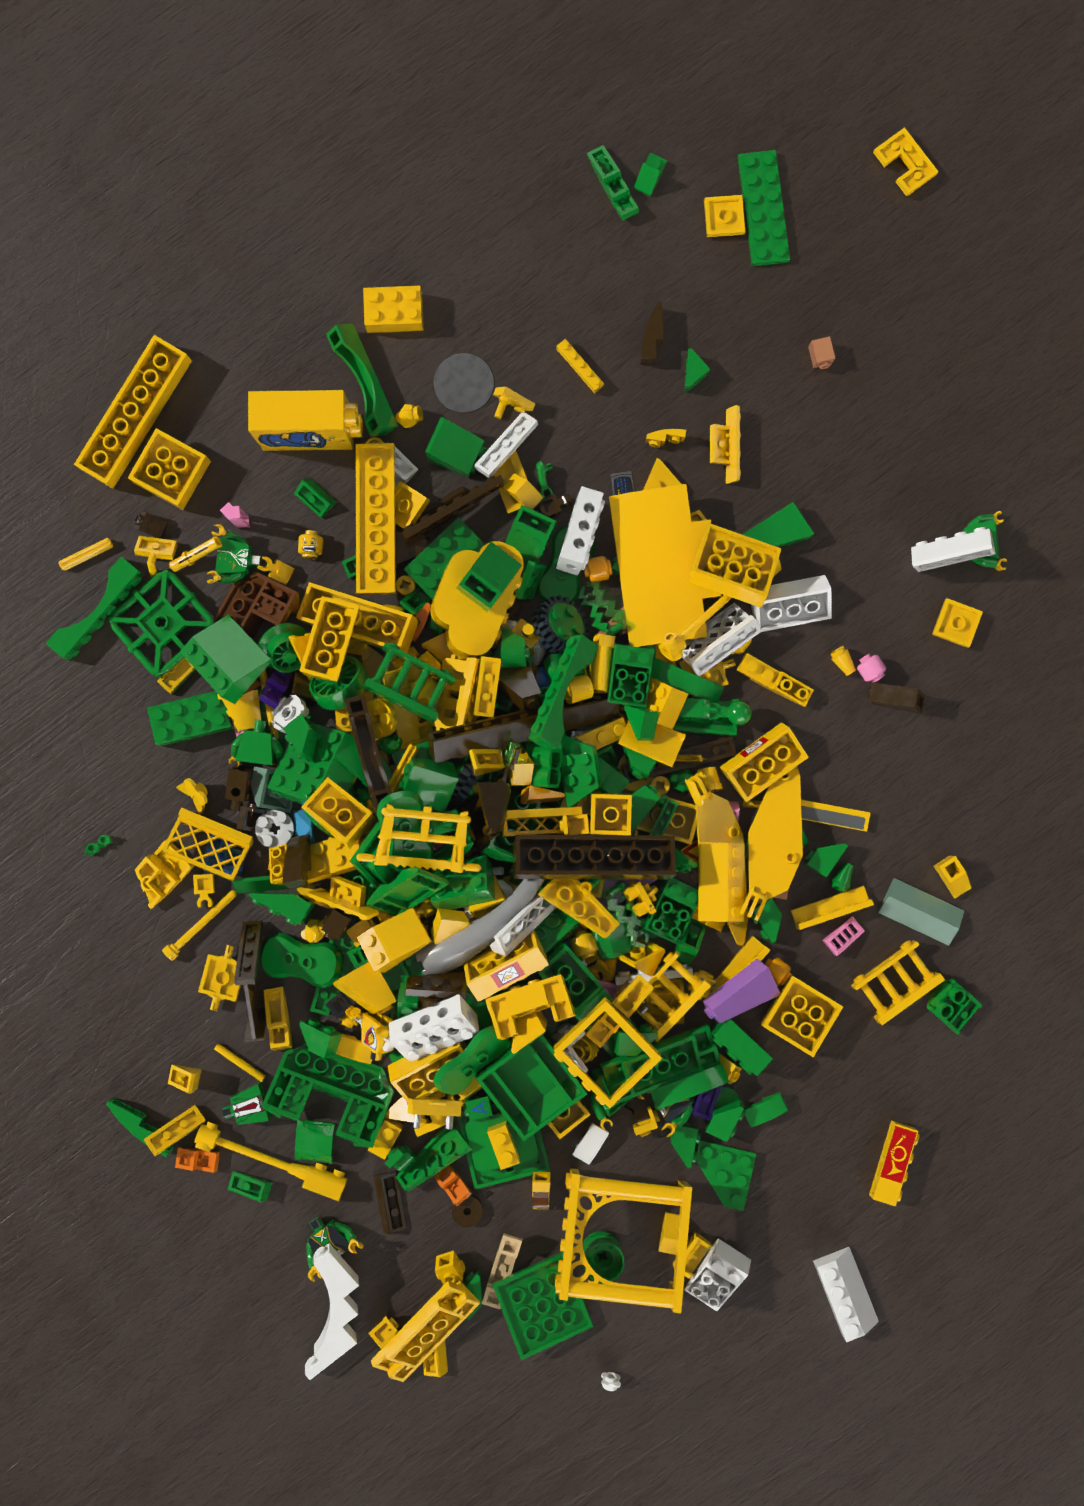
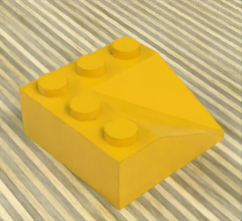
[128,428,211,510]
[759,976,843,1057]

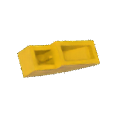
[264,987,293,1051]

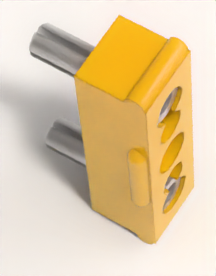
[407,1098,463,1130]

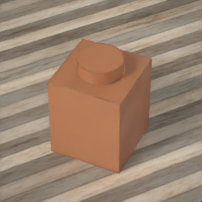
[808,337,835,369]

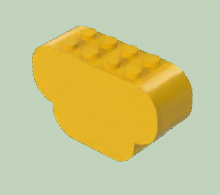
[430,541,523,658]

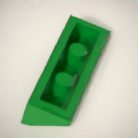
[233,876,289,894]

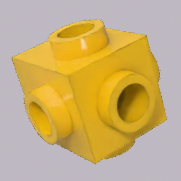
[435,1251,465,1285]

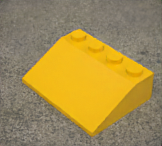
[687,523,781,608]

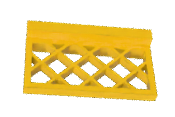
[162,807,254,881]

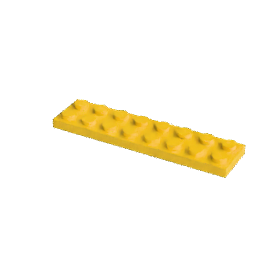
[356,443,396,595]

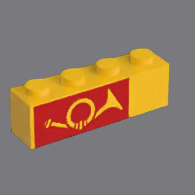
[869,1120,919,1207]

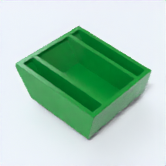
[267,722,357,804]
[476,1033,587,1141]

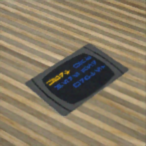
[611,471,634,496]

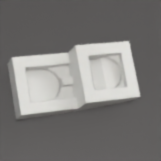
[572,1122,609,1165]

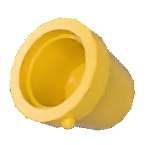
[697,767,723,793]

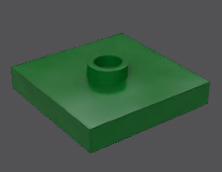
[515,561,546,601]

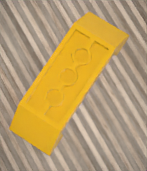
[269,816,377,885]

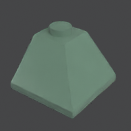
[250,766,293,813]

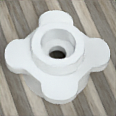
[601,1372,621,1391]

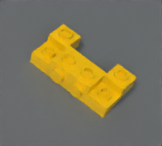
[383,665,433,750]
[485,974,576,1040]

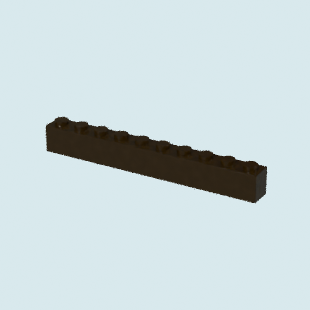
[427,693,620,763]

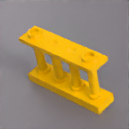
[851,940,945,1025]
[635,951,712,1043]

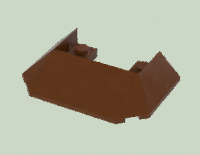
[214,572,300,695]

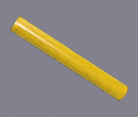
[214,1043,266,1082]

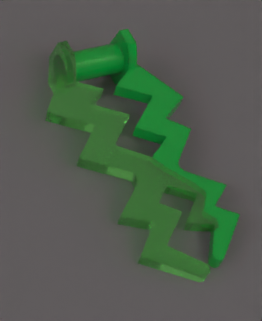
[578,582,626,636]
[602,881,650,947]

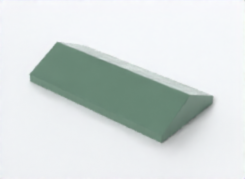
[878,878,964,946]

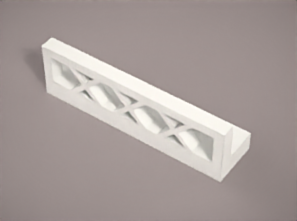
[490,895,556,956]

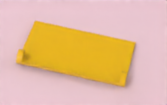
[618,721,686,767]

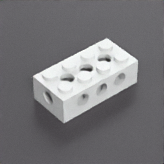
[556,486,605,576]
[389,994,479,1062]

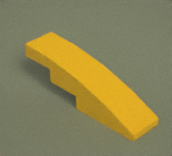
[585,975,654,1048]

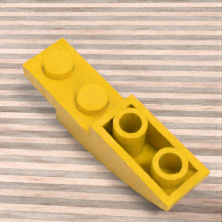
[737,653,814,707]

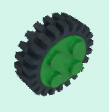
[531,595,590,654]
[449,754,485,808]

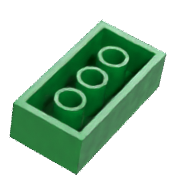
[147,691,234,746]

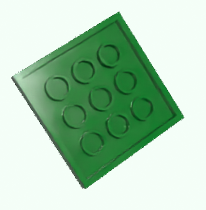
[404,517,485,601]
[492,1252,593,1360]

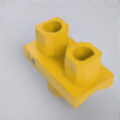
[623,879,658,917]

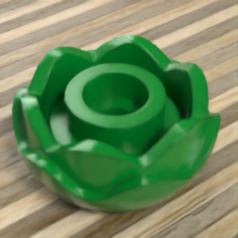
[378,735,402,754]

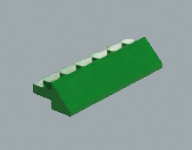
[600,1024,721,1105]

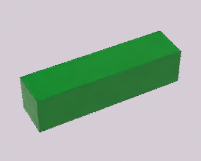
[649,798,678,836]

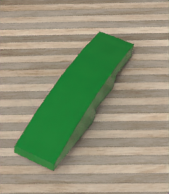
[587,145,639,221]
[106,1097,174,1157]

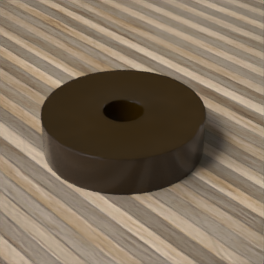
[452,1194,483,1227]

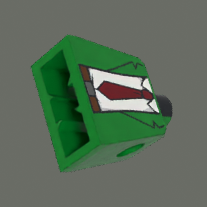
[222,1082,272,1125]

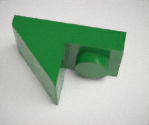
[634,153,667,197]

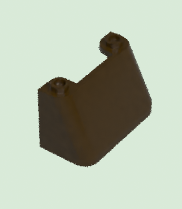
[448,782,511,860]

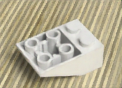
[684,1239,751,1311]

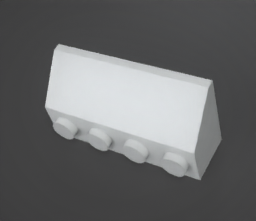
[911,527,996,572]
[751,575,832,632]
[813,1247,879,1342]

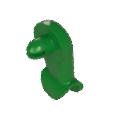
[536,461,553,498]

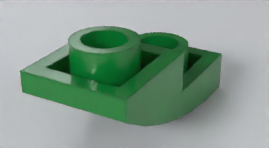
[744,1092,788,1127]

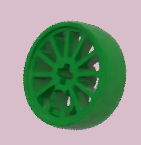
[309,656,368,710]

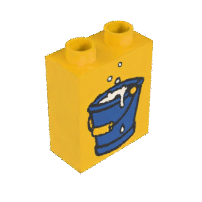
[248,390,363,451]

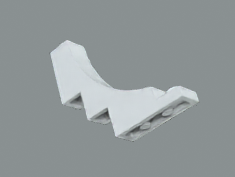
[305,1243,359,1380]

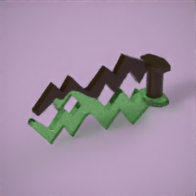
[482,742,520,782]

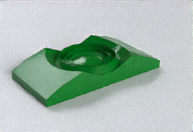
[367,867,449,916]

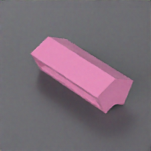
[220,502,250,529]

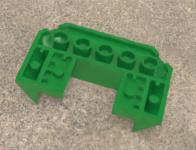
[262,1043,394,1148]

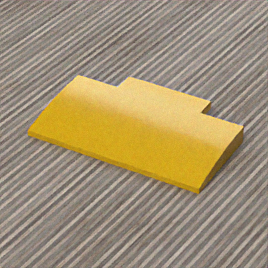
[609,484,721,647]

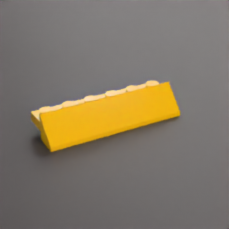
[371,1280,480,1382]

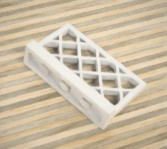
[682,603,762,676]

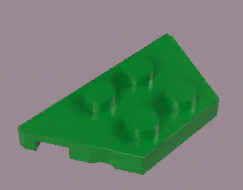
[558,733,602,807]

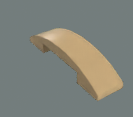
[482,1233,522,1309]

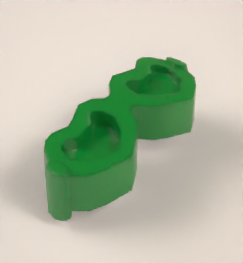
[84,835,112,856]

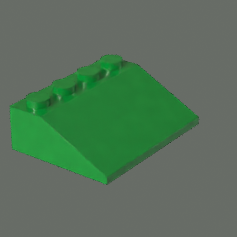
[180,615,273,704]

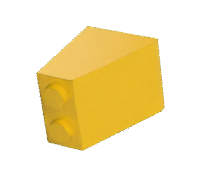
[333,962,396,1015]

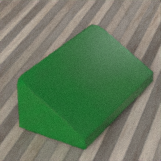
[294,477,337,519]

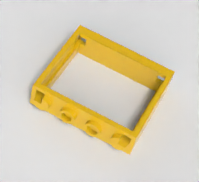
[554,997,662,1108]

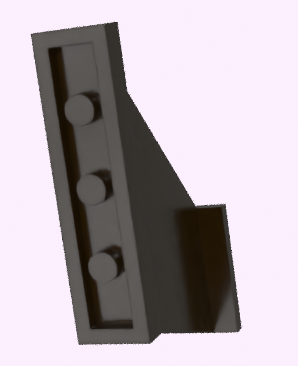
[234,921,267,1042]

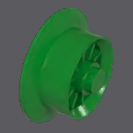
[258,623,307,673]

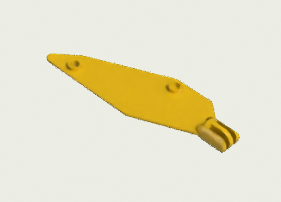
[740,766,803,921]
[685,772,748,946]

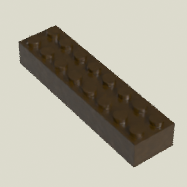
[513,835,676,879]

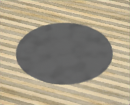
[434,353,494,413]

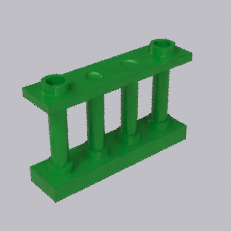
[363,643,456,723]

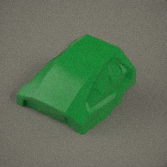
[590,906,635,959]
[927,979,983,1035]
[295,1119,335,1164]

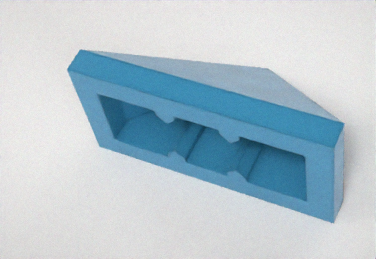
[293,809,316,844]

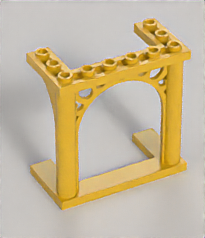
[555,1168,692,1313]

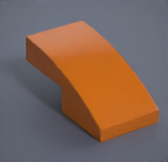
[412,602,431,643]
[175,1147,220,1173]
[434,1165,472,1206]

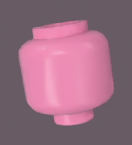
[857,654,886,683]

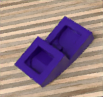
[258,668,291,709]

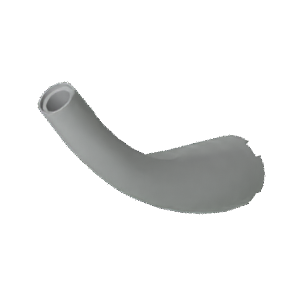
[415,879,545,975]

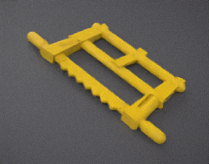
[356,804,481,873]

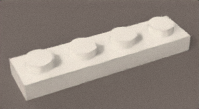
[474,412,538,478]
[614,964,693,986]

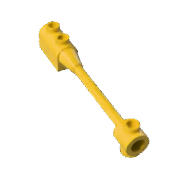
[659,559,782,661]
[195,1122,347,1201]

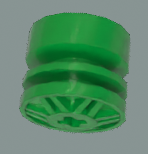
[583,1231,624,1283]

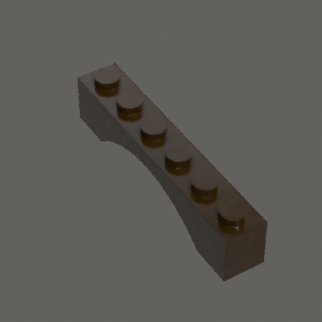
[344,695,392,817]

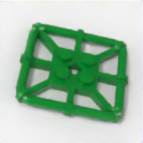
[108,569,215,678]

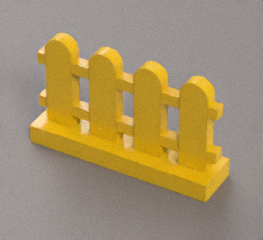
[430,655,480,731]

